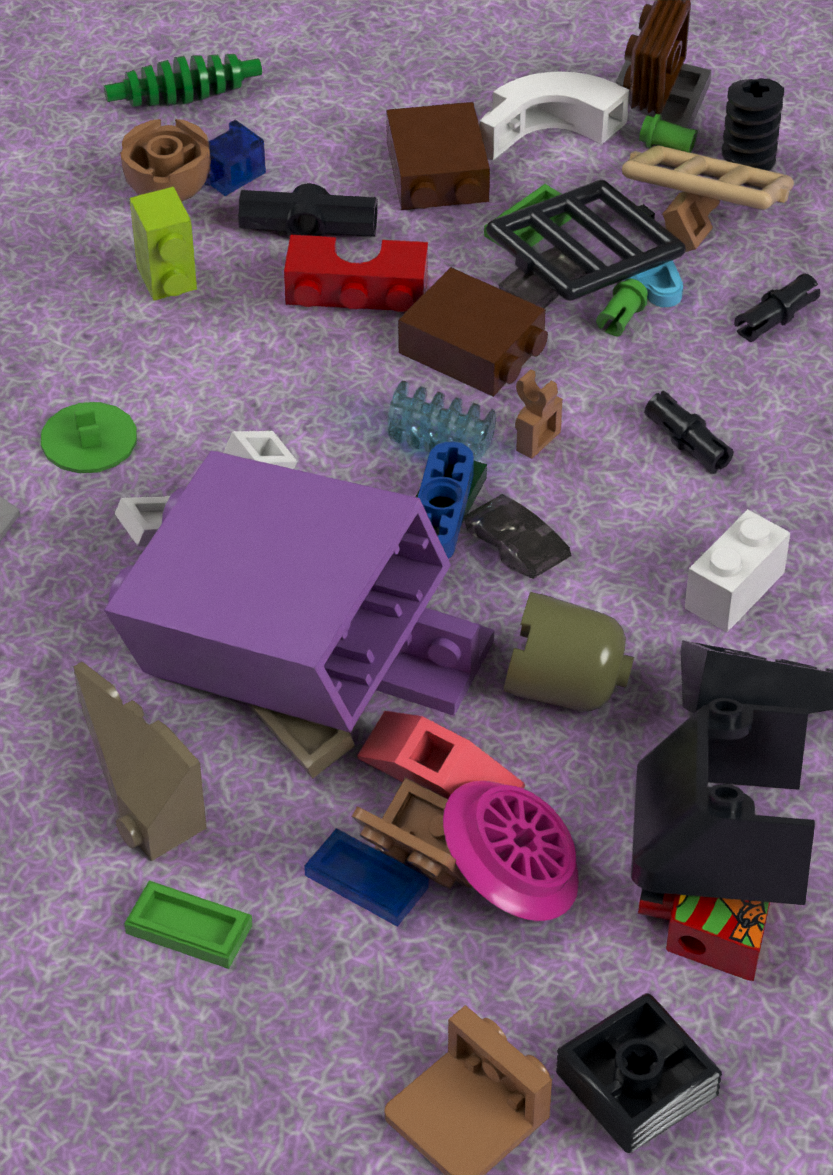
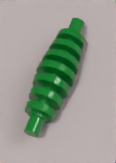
[104,54,262,107]

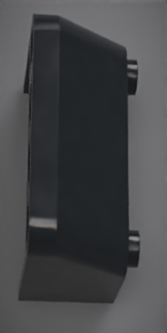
[631,698,815,905]

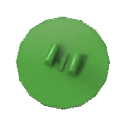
[41,402,137,473]

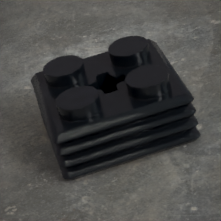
[556,993,722,1153]

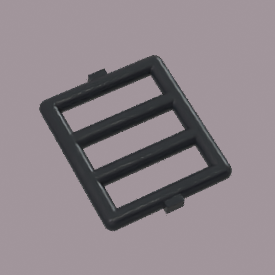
[486,180,686,301]

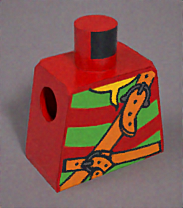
[638,888,770,981]

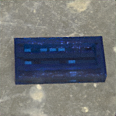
[304,828,429,927]

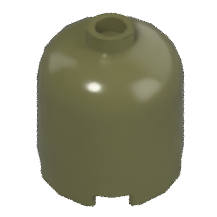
[503,592,634,711]

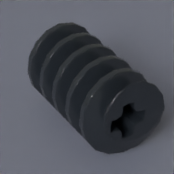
[721,78,784,171]

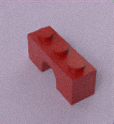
[284,235,428,312]

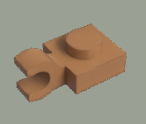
[662,192,720,252]
[515,369,563,459]

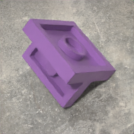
[376,608,494,716]

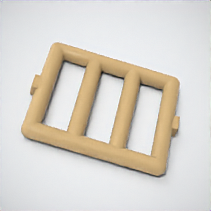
[622,145,794,210]

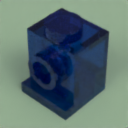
[204,119,266,196]

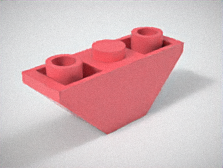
[357,711,525,799]

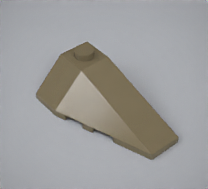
[73,662,207,861]

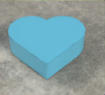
[625,260,683,307]

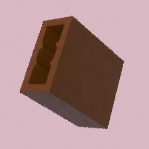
[386,102,490,210]
[398,267,548,397]

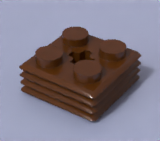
[623,0,691,114]

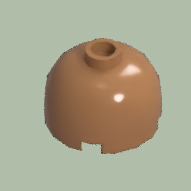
[120,119,211,202]

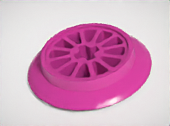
[443,781,579,921]

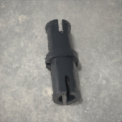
[734,273,820,342]
[644,391,734,474]

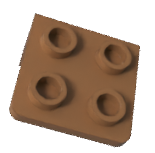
[351,777,473,889]
[384,1005,552,1175]

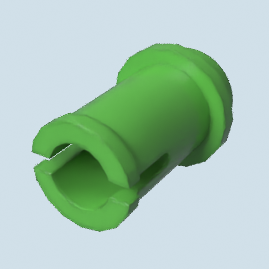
[639,114,698,153]
[596,278,648,337]

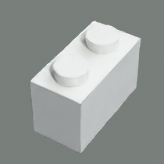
[685,509,790,632]

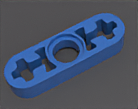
[418,442,474,559]

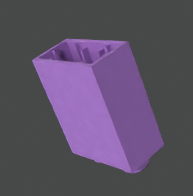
[104,450,451,732]

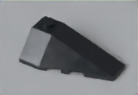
[680,640,833,714]

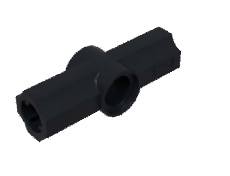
[238,183,378,237]

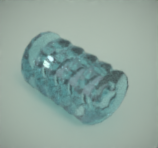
[388,380,496,462]

